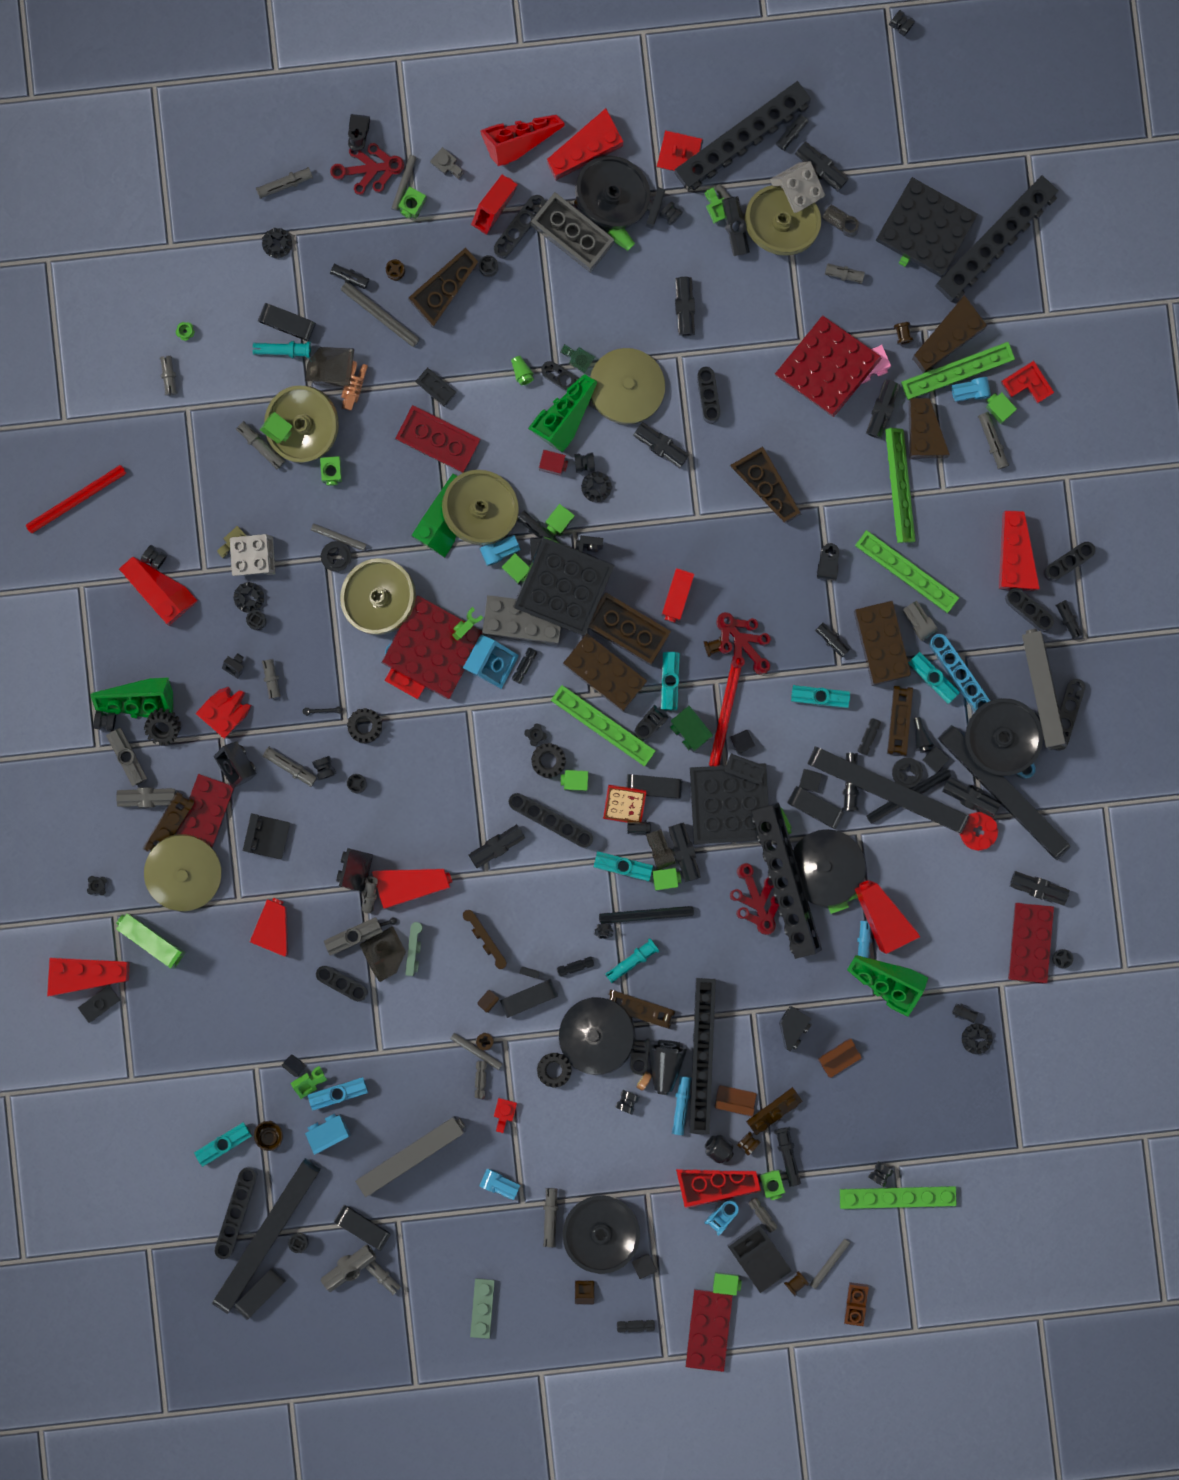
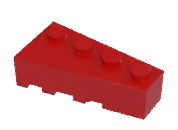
[547,108,623,180]
[999,510,1040,591]
[47,958,130,997]
[676,1169,760,1209]

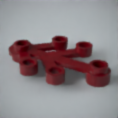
[330,143,404,195]
[716,612,771,675]
[730,863,779,935]

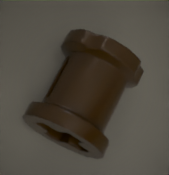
[894,322,914,345]
[703,636,726,658]
[476,1033,494,1050]
[784,1271,809,1296]

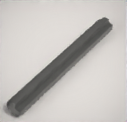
[341,283,419,347]

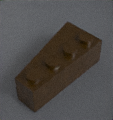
[912,295,987,373]

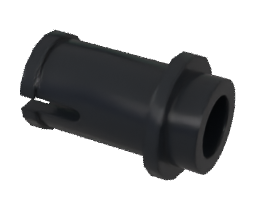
[627,820,651,835]
[952,1003,978,1023]

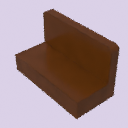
[818,1038,862,1078]
[714,1085,757,1116]

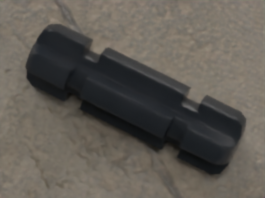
[512,647,537,684]
[857,718,881,755]
[557,957,594,977]
[617,1320,655,1333]

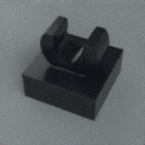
[222,653,244,679]

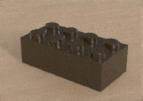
[588,592,671,666]
[854,601,911,686]
[563,633,647,712]

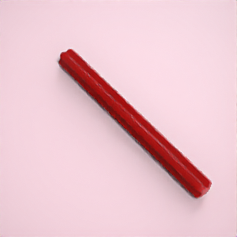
[26,465,126,533]
[709,656,741,766]

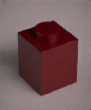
[539,450,568,476]

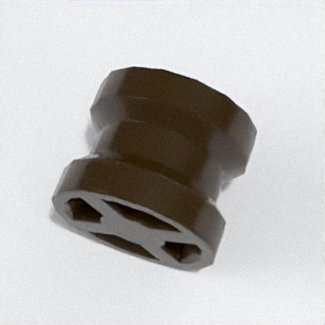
[385,259,405,281]
[737,1131,761,1156]

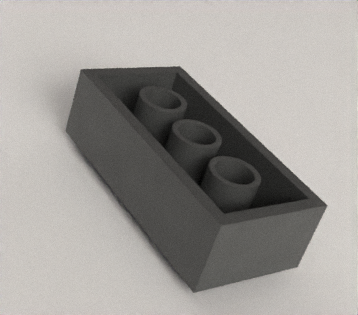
[531,192,614,273]
[482,595,561,645]

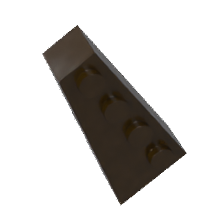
[408,247,478,328]
[730,446,802,524]

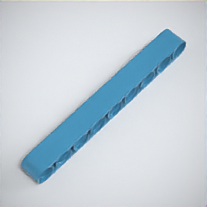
[929,634,1035,779]

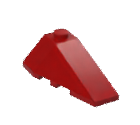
[480,115,565,166]
[119,557,198,626]

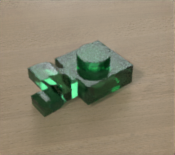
[560,344,595,374]

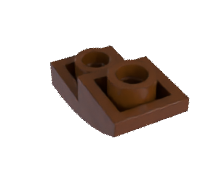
[844,1282,869,1326]

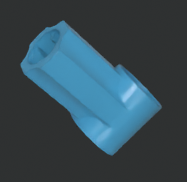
[951,377,991,402]
[479,535,521,566]
[479,1168,520,1200]

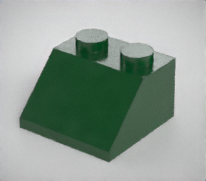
[670,706,713,752]

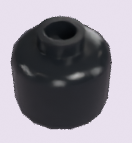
[705,1135,734,1164]

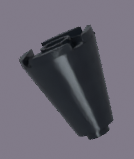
[649,1040,688,1095]

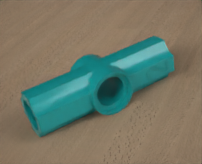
[661,652,680,711]
[908,652,960,704]
[791,685,850,708]
[593,851,653,881]
[194,1122,252,1167]

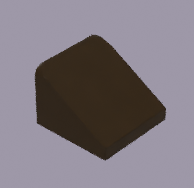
[477,990,500,1013]
[575,1281,594,1305]

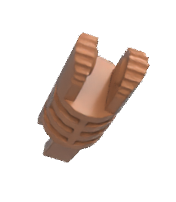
[341,360,368,411]

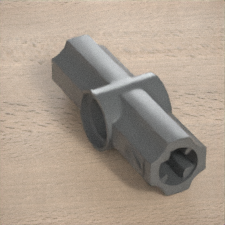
[106,728,147,787]
[116,788,176,808]
[323,917,383,956]
[321,1244,377,1292]

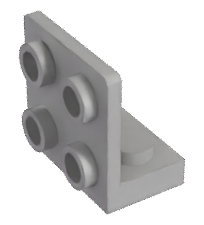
[770,161,825,213]
[230,534,275,576]

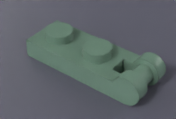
[405,922,423,976]

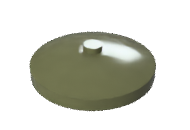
[745,185,821,255]
[590,348,665,424]
[264,385,339,462]
[442,470,519,545]
[340,558,416,635]
[144,834,222,911]

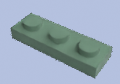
[470,1278,495,1339]

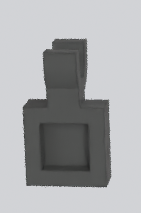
[430,147,464,179]

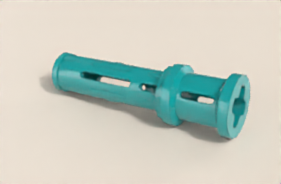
[252,341,311,359]
[605,938,660,983]

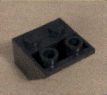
[779,1006,812,1051]

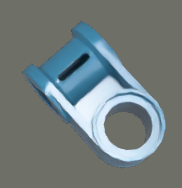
[704,1199,739,1236]

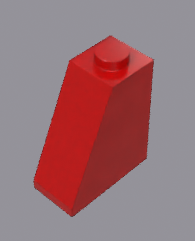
[471,174,518,235]
[662,568,694,623]
[250,897,288,957]

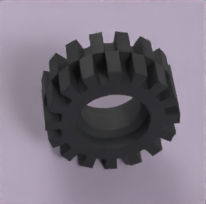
[144,708,181,746]
[347,708,382,743]
[531,743,566,778]
[537,1053,572,1088]

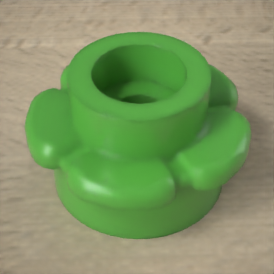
[176,322,195,341]

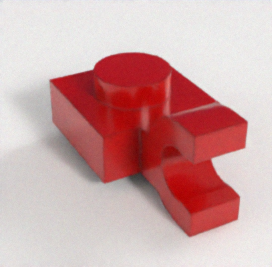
[494,1098,517,1133]

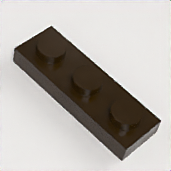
[746,1087,803,1136]

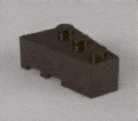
[908,398,950,459]

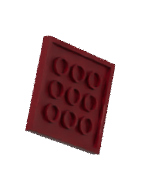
[775,315,882,417]
[381,595,483,699]

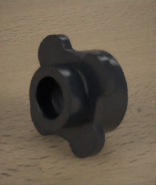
[524,723,547,746]
[87,876,107,896]
[594,924,613,939]

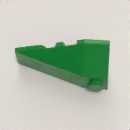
[528,374,597,453]
[411,474,457,558]
[90,678,173,719]
[847,955,928,1017]

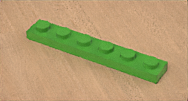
[901,342,1015,400]
[885,428,915,543]
[855,530,959,613]
[551,685,656,767]
[839,1186,956,1209]

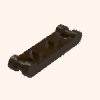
[887,686,913,756]
[143,792,195,852]
[463,910,507,969]
[608,989,676,1029]

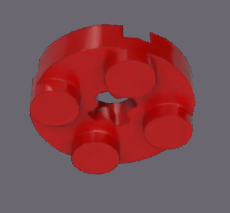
[959,812,998,851]

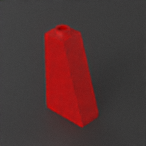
[372,869,453,909]
[855,880,920,954]

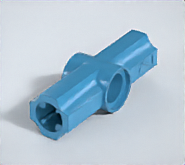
[308,1077,368,1111]

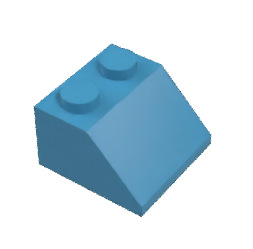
[463,635,519,689]
[305,1113,351,1155]

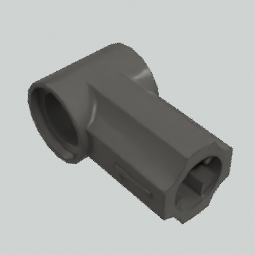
[903,601,938,641]

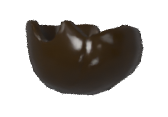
[254,1121,283,1151]

